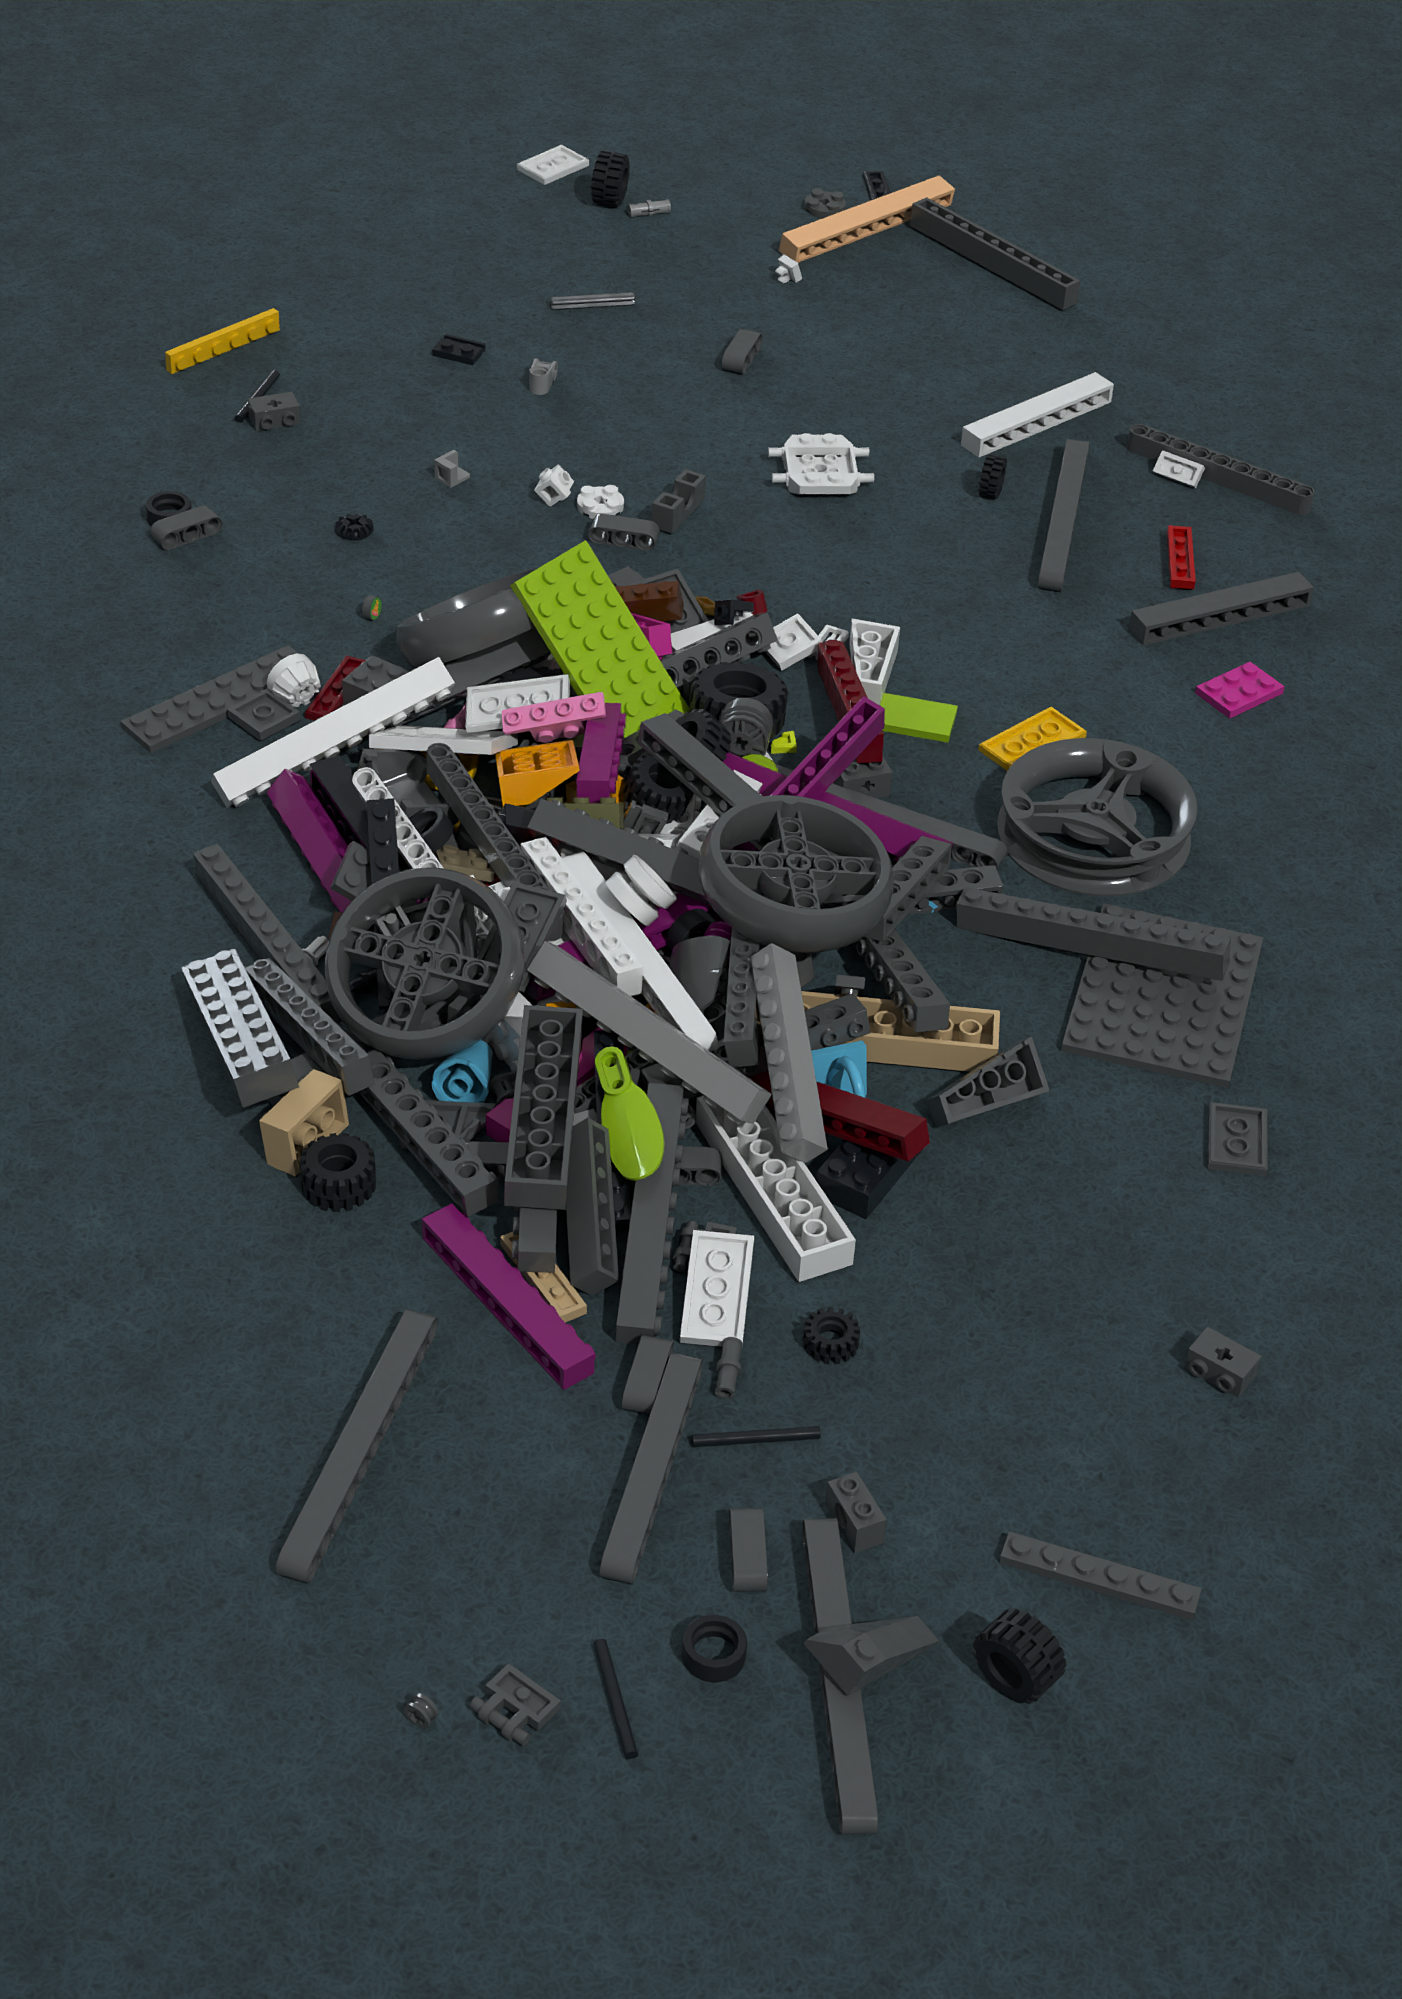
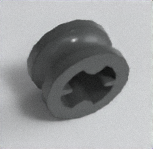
[403,1693,439,1729]

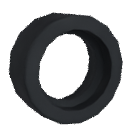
[146,491,192,527]
[409,806,454,853]
[666,908,717,951]
[681,1614,747,1683]

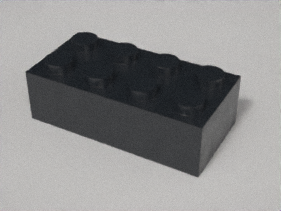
[816,1139,923,1219]

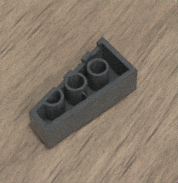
[926,1036,1050,1128]

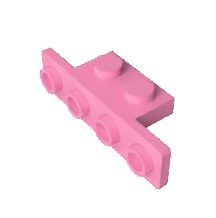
[502,692,606,743]

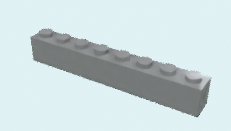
[751,943,828,1163]

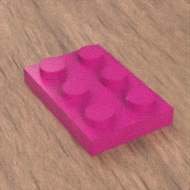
[1195,662,1285,719]

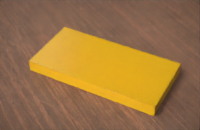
[978,707,1087,771]

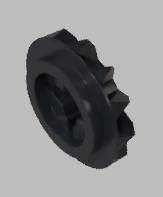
[335,513,374,540]

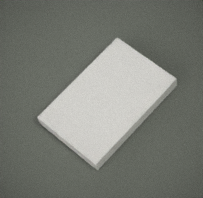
[517,145,589,185]

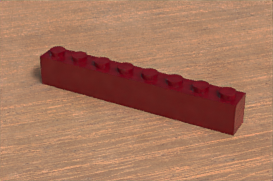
[817,640,884,763]
[748,1070,930,1162]

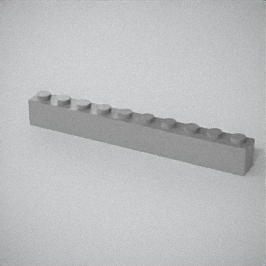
[527,941,772,1124]

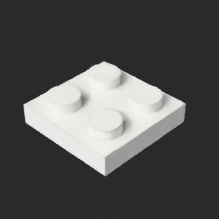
[765,614,822,671]

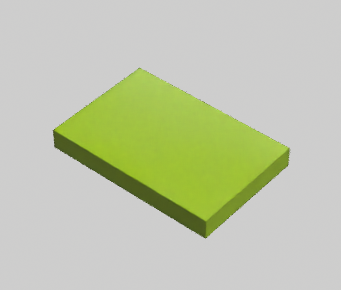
[880,693,958,743]

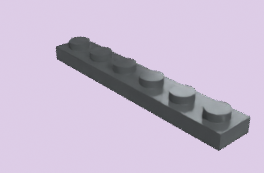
[999,1531,1202,1621]

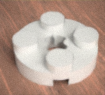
[577,485,624,519]

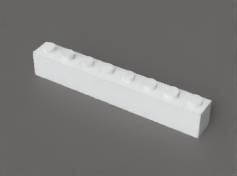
[961,372,1114,458]

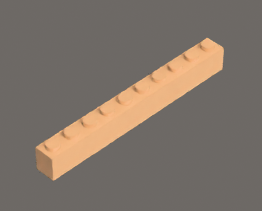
[779,175,955,263]

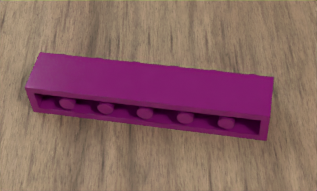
[576,703,626,802]

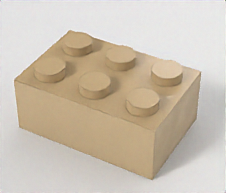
[259,1069,349,1177]

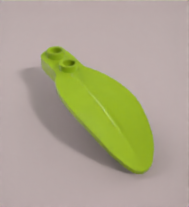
[595,1047,664,1181]

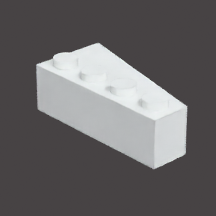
[849,619,900,705]

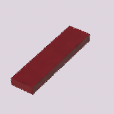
[305,656,366,721]

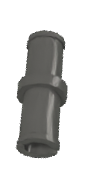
[715,1337,742,1399]

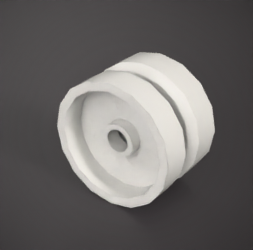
[606,855,677,926]

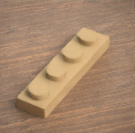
[500,1232,587,1322]

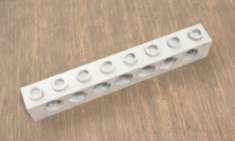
[521,837,643,996]

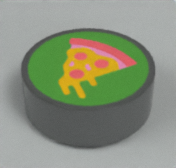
[362,595,382,621]

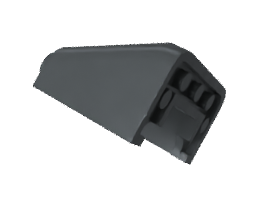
[357,749,459,825]

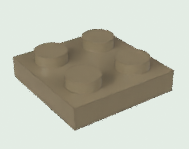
[433,845,494,882]

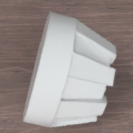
[267,653,321,707]

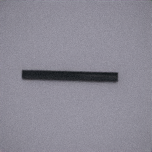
[234,370,280,423]
[692,1426,821,1447]
[593,1639,638,1759]

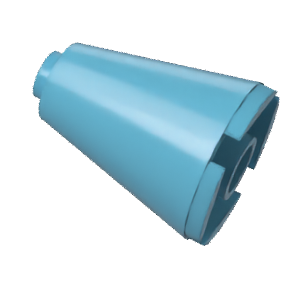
[432,1041,493,1103]

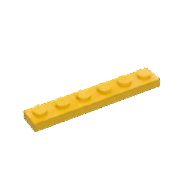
[165,308,280,374]

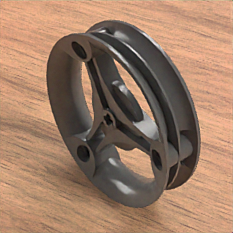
[997,738,1197,896]

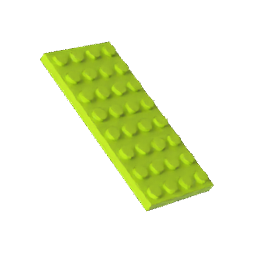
[510,540,689,738]

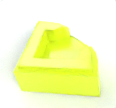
[771,731,797,754]

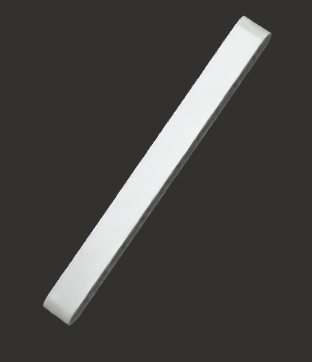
[352,767,489,954]
[562,852,718,1051]

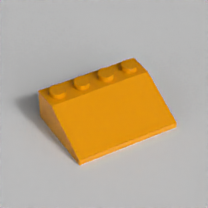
[495,740,580,808]

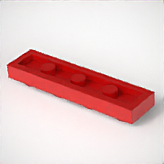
[1167,525,1196,589]

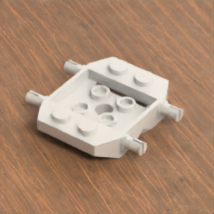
[768,433,874,494]

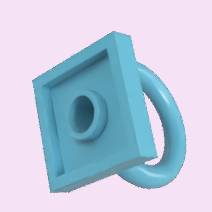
[811,1040,867,1098]

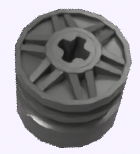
[719,698,773,757]

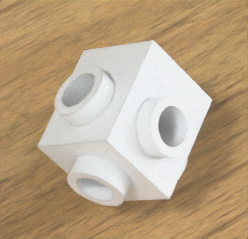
[534,464,574,506]

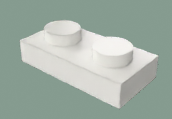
[1153,450,1205,488]

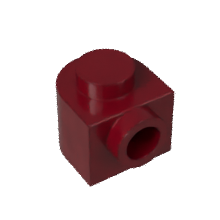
[736,589,768,615]

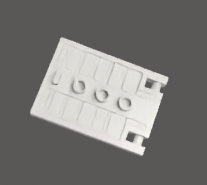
[369,726,518,755]

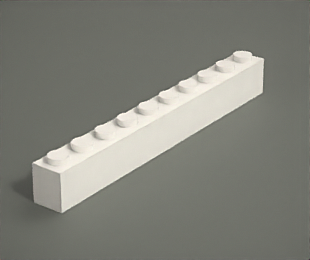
[211,657,455,808]

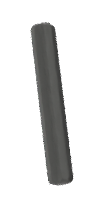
[550,292,635,310]

